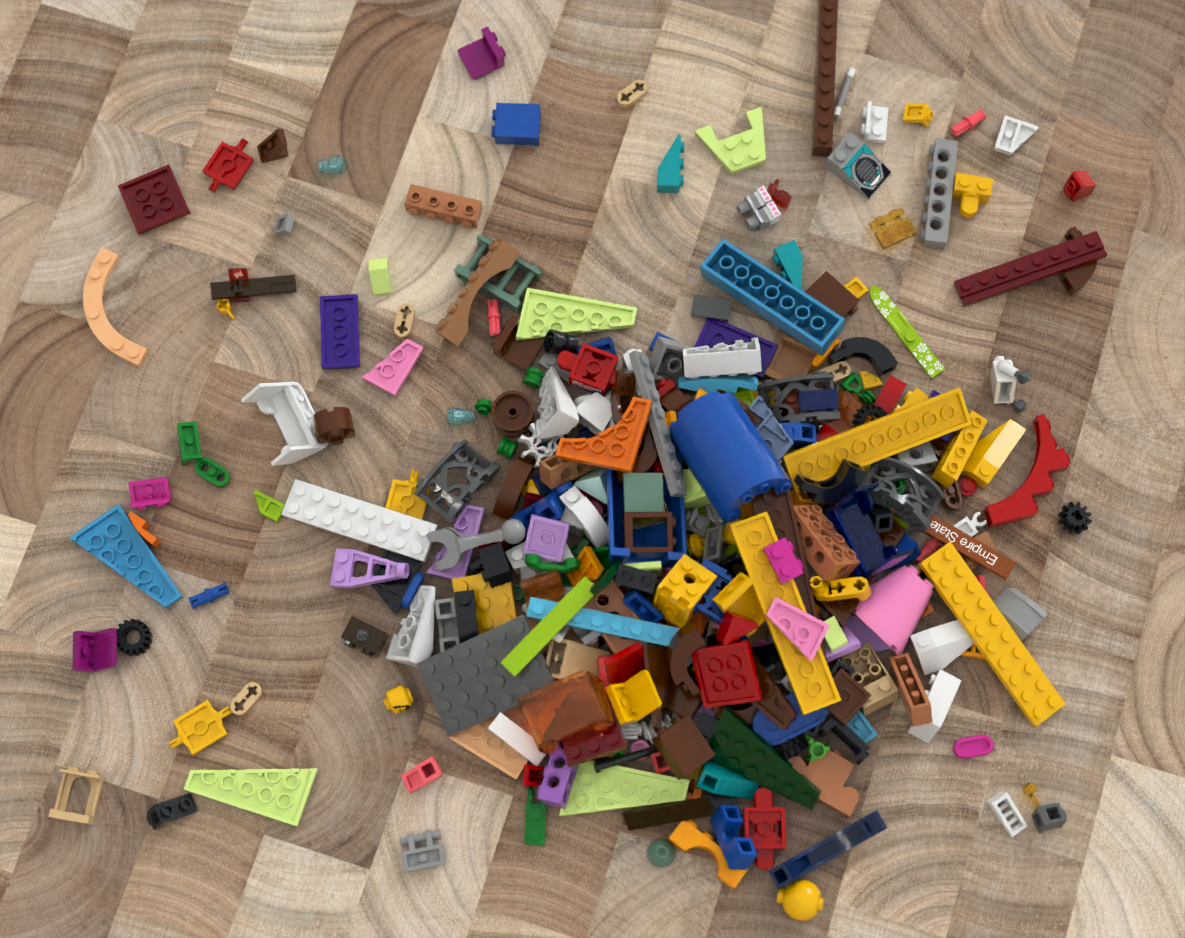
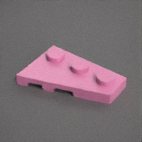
[362,339,424,397]
[765,597,830,662]

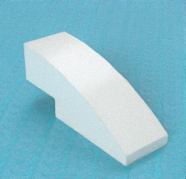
[488,712,549,766]

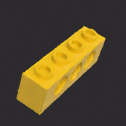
[931,410,988,487]

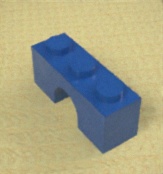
[508,491,566,539]
[710,805,758,870]

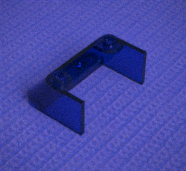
[826,481,915,579]

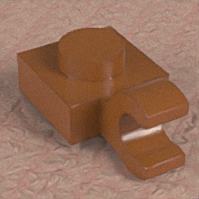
[686,778,703,800]

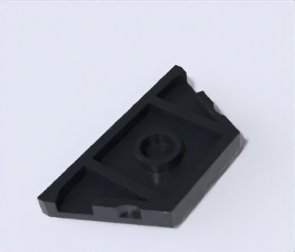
[372,550,423,615]

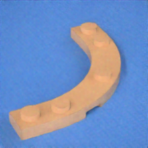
[83,248,148,367]

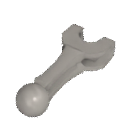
[427,519,526,570]

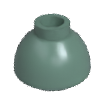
[647,839,675,868]

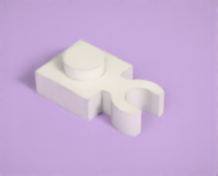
[954,512,987,537]

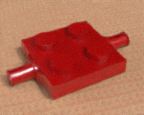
[202,138,254,193]

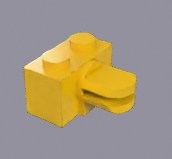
[952,173,993,218]

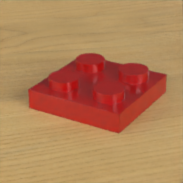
[603,642,645,685]

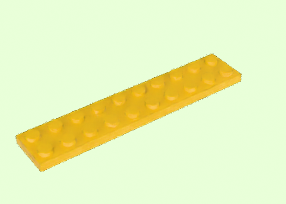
[782,388,972,493]
[729,511,841,715]
[918,542,1065,727]

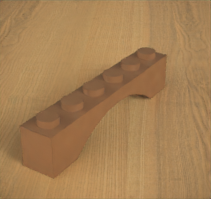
[435,238,521,346]

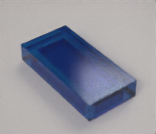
[798,389,839,412]

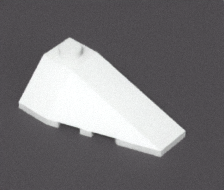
[536,366,579,439]
[386,585,436,667]
[910,620,974,676]

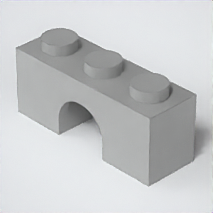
[435,598,460,652]

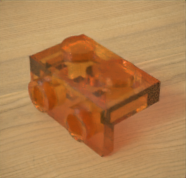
[836,389,874,428]
[520,569,565,609]

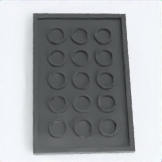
[417,614,558,737]

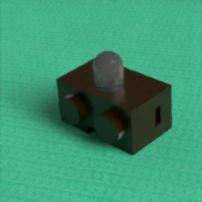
[341,616,389,658]

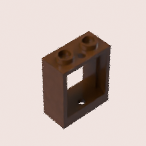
[623,512,676,553]

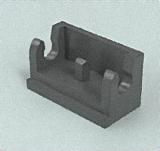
[691,295,731,322]

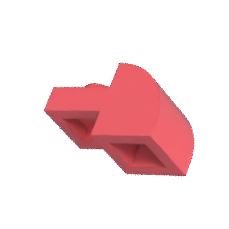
[401,756,443,793]

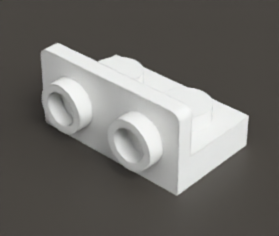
[861,101,888,144]

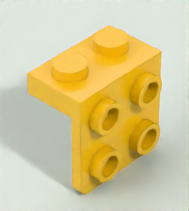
[605,670,662,725]

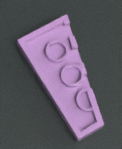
[427,505,486,580]

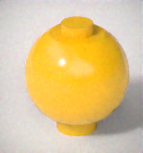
[777,879,824,921]

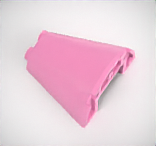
[853,565,934,655]

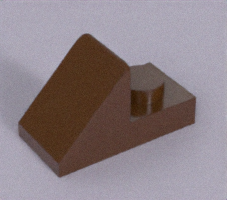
[257,129,289,163]

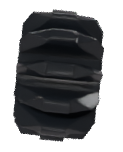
[1058,502,1092,534]

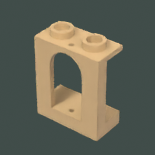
[48,766,104,825]

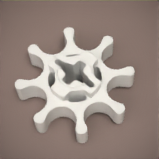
[519,423,564,469]

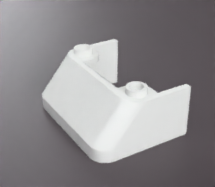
[241,382,328,466]

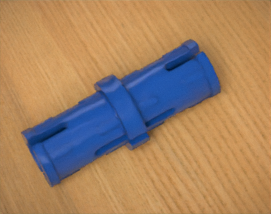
[189,582,230,609]

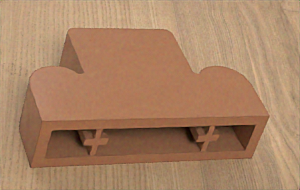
[788,749,859,818]

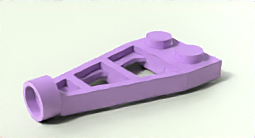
[330,549,409,589]

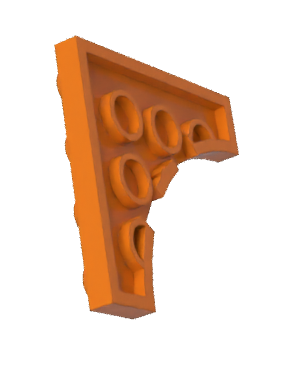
[555,397,653,473]

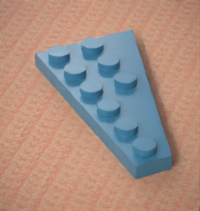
[70,504,183,608]

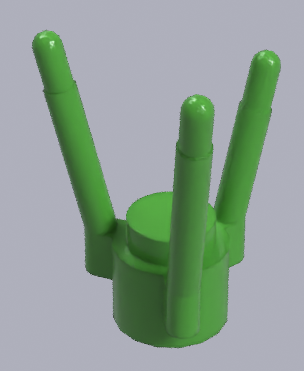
[802,732,830,762]

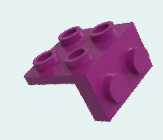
[458,26,506,80]
[72,628,117,673]

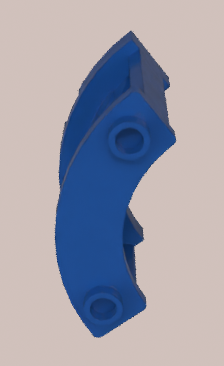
[692,559,749,642]

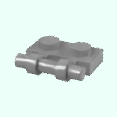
[400,830,446,872]

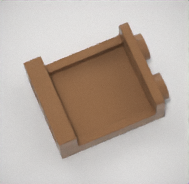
[763,335,817,393]

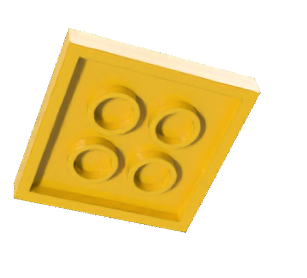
[452,574,518,634]

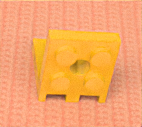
[652,554,717,628]

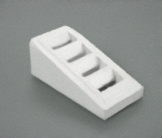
[986,791,1028,837]

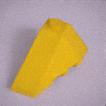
[961,419,1026,490]

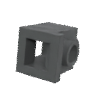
[1031,802,1066,833]

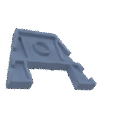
[748,395,794,462]

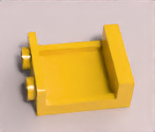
[712,572,766,637]

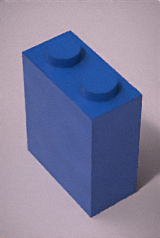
[492,103,541,145]

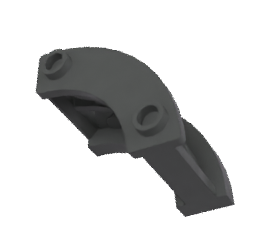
[756,371,841,424]
[414,439,501,523]
[856,457,945,530]

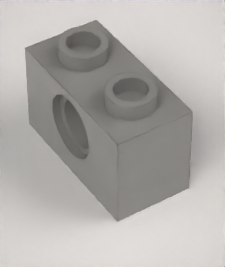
[890,442,938,473]

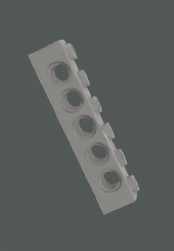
[919,138,958,250]

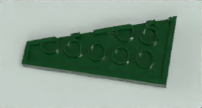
[708,705,821,810]

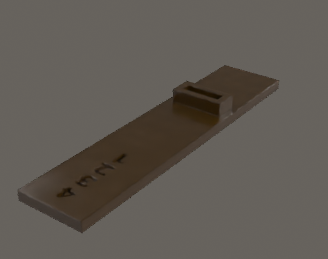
[210,275,297,300]
[623,797,715,831]

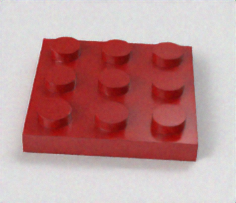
[691,640,762,708]

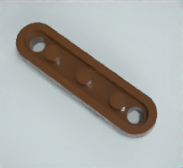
[928,438,963,511]

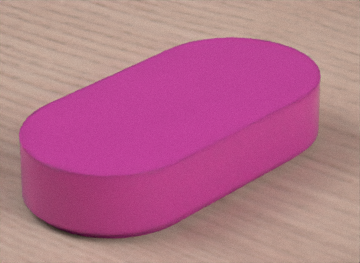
[953,735,993,759]

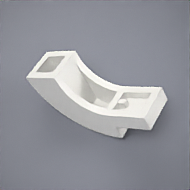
[559,485,609,548]

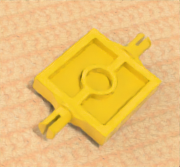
[385,470,431,520]
[169,700,232,755]

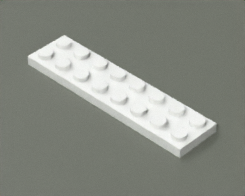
[281,479,438,563]

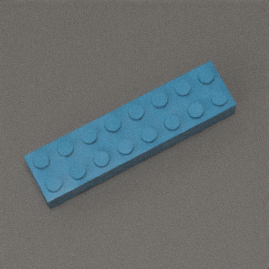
[700,239,845,356]

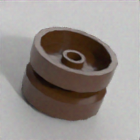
[491,391,534,438]

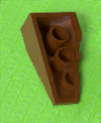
[643,644,672,732]

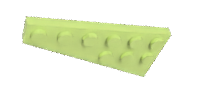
[516,288,637,341]
[559,760,690,816]
[184,768,318,827]

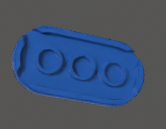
[752,692,828,745]

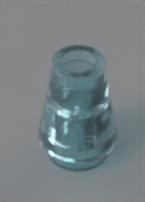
[318,155,346,173]
[447,407,475,426]

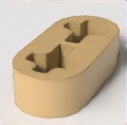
[617,80,648,109]
[394,303,415,340]
[817,361,851,387]
[230,682,263,716]

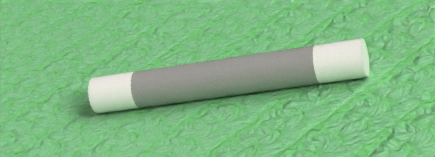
[834,67,856,118]

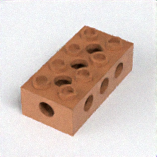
[794,503,860,581]
[583,578,649,655]

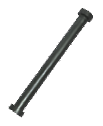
[593,746,659,773]

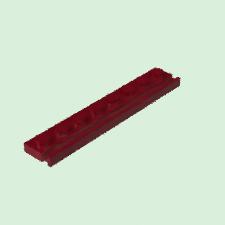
[954,231,1107,307]

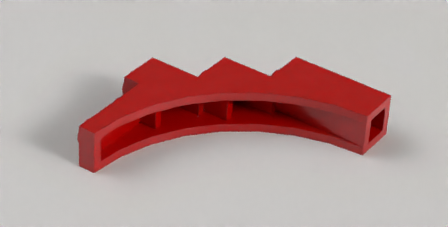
[983,414,1070,529]

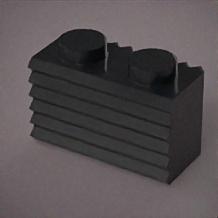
[477,542,513,588]

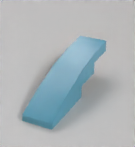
[678,374,758,394]

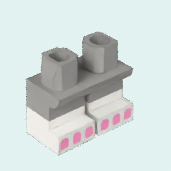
[737,185,781,230]

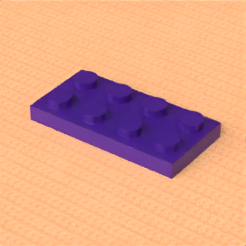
[320,294,360,370]
[694,318,778,380]

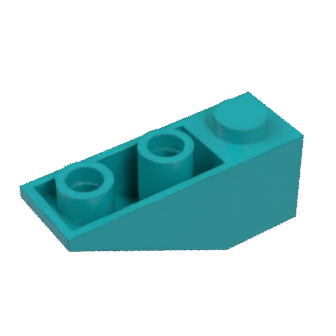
[657,135,684,193]
[772,240,803,290]
[696,761,760,799]

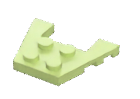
[695,107,766,174]

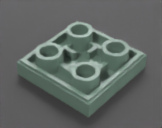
[623,473,664,513]

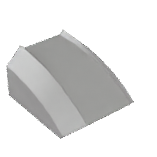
[993,588,1048,642]

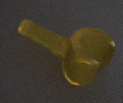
[1023,783,1041,807]

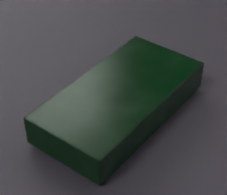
[590,559,622,596]

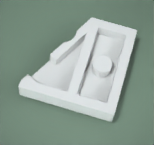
[993,115,1038,156]

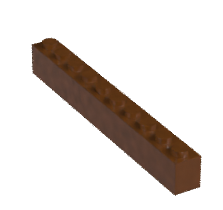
[812,0,838,157]

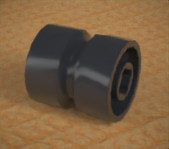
[544,329,578,355]

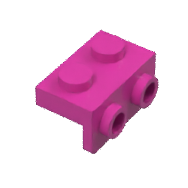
[128,476,172,510]
[763,537,804,585]

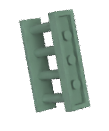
[454,235,542,314]

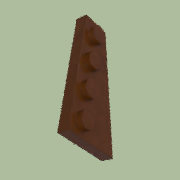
[751,650,798,731]

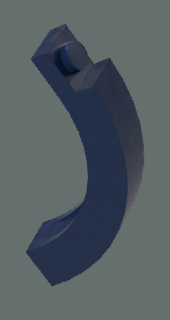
[768,810,887,889]

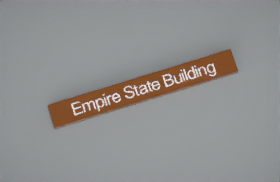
[889,507,1016,580]

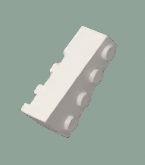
[683,337,762,379]

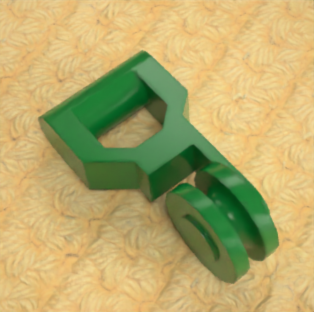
[840,372,876,406]

